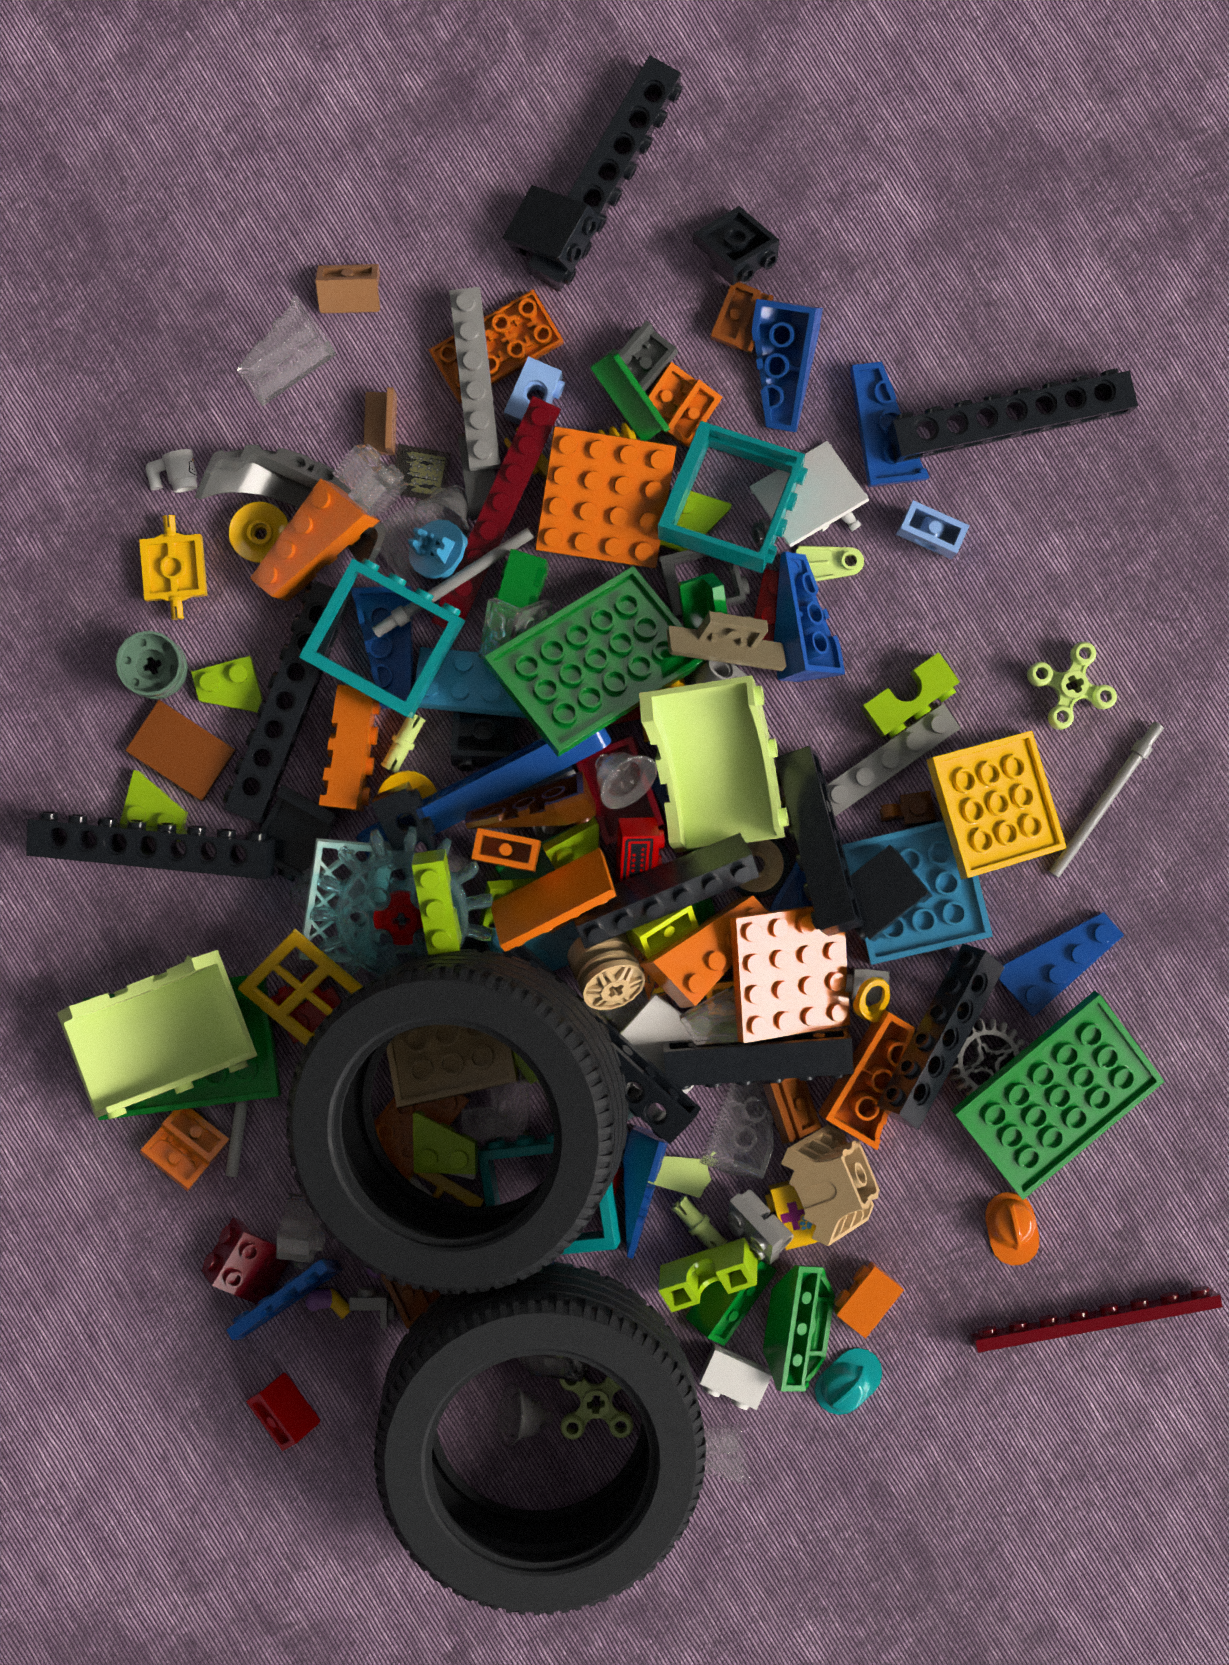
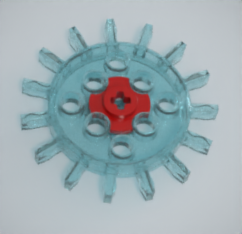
[310,826,493,978]

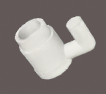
[146,449,198,493]

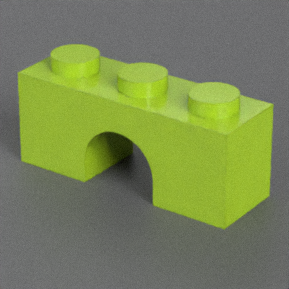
[860,652,960,738]
[412,849,462,955]
[658,1238,758,1312]

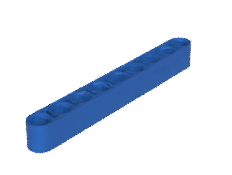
[356,728,612,859]

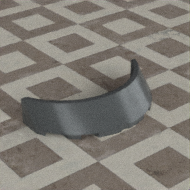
[195,444,386,563]

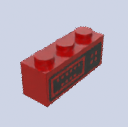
[614,817,665,884]

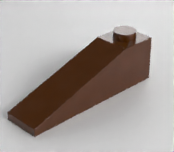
[465,771,596,829]

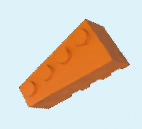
[250,478,380,601]
[319,684,381,812]
[639,895,768,1008]
[818,1010,915,1150]

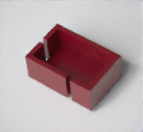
[576,736,667,845]

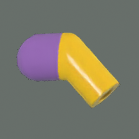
[305,1288,350,1319]

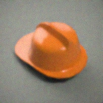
[985,1192,1039,1265]

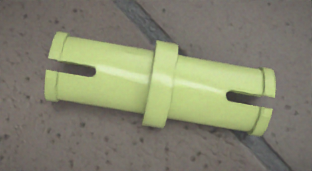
[380,714,426,773]
[671,1195,727,1249]

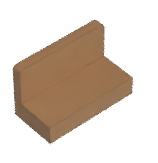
[315,264,380,313]
[363,387,397,456]

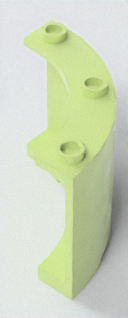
[639,675,789,853]
[57,950,257,1120]

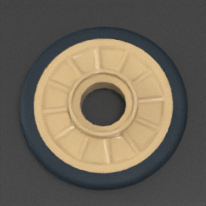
[734,838,790,898]

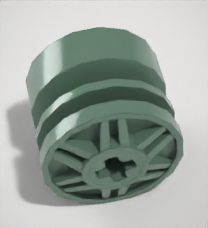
[115,631,188,700]

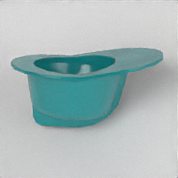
[815,1348,882,1415]

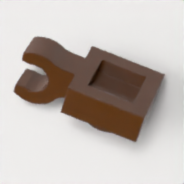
[879,790,936,827]

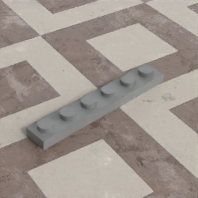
[449,287,501,471]
[827,703,961,816]

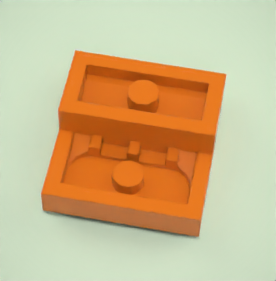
[647,362,723,448]
[140,1108,230,1191]

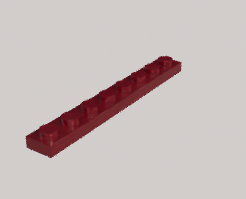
[431,396,561,635]
[970,1286,1223,1353]

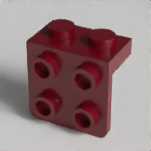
[202,1217,292,1305]

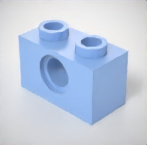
[504,356,565,425]
[896,500,970,559]

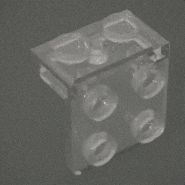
[478,598,553,659]

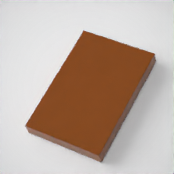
[125,700,237,801]

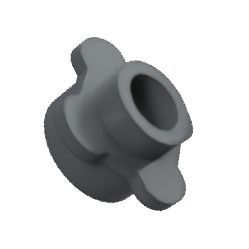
[752,518,778,548]

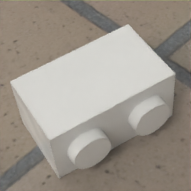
[699,1344,772,1410]

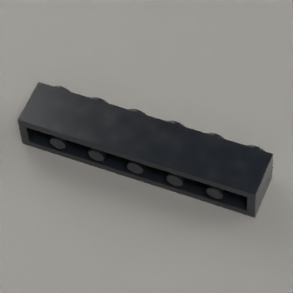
[775,746,864,937]
[573,833,759,949]
[663,1028,854,1090]

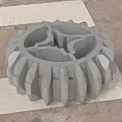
[948,1018,1025,1096]

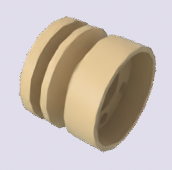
[567,933,645,1010]

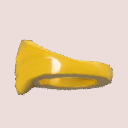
[853,976,890,1023]

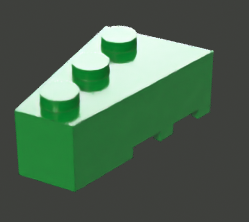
[482,549,549,648]

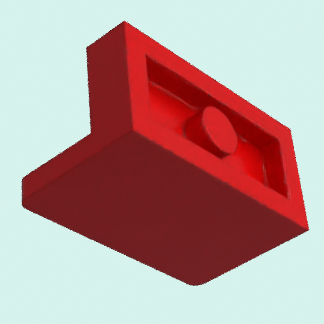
[246,1373,320,1451]

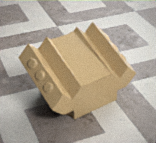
[781,1125,880,1246]

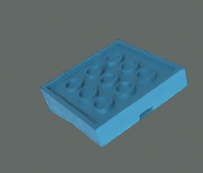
[843,821,993,965]

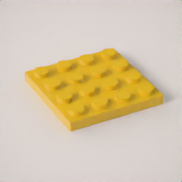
[926,731,1067,880]

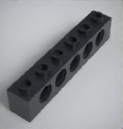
[371,781,487,953]
[876,944,1005,1130]

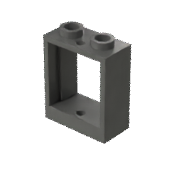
[659,539,750,619]

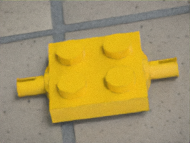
[139,515,208,620]

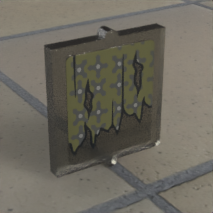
[390,444,451,503]

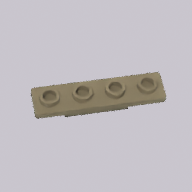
[666,611,786,671]

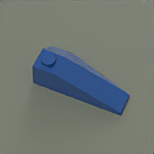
[752,299,823,432]
[774,552,845,682]
[623,1125,668,1259]

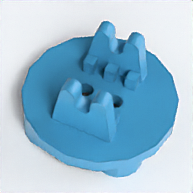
[408,519,468,579]

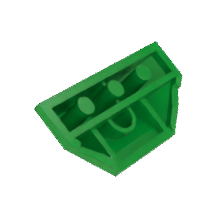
[763,1265,835,1392]

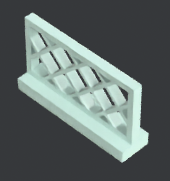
[298,838,394,968]

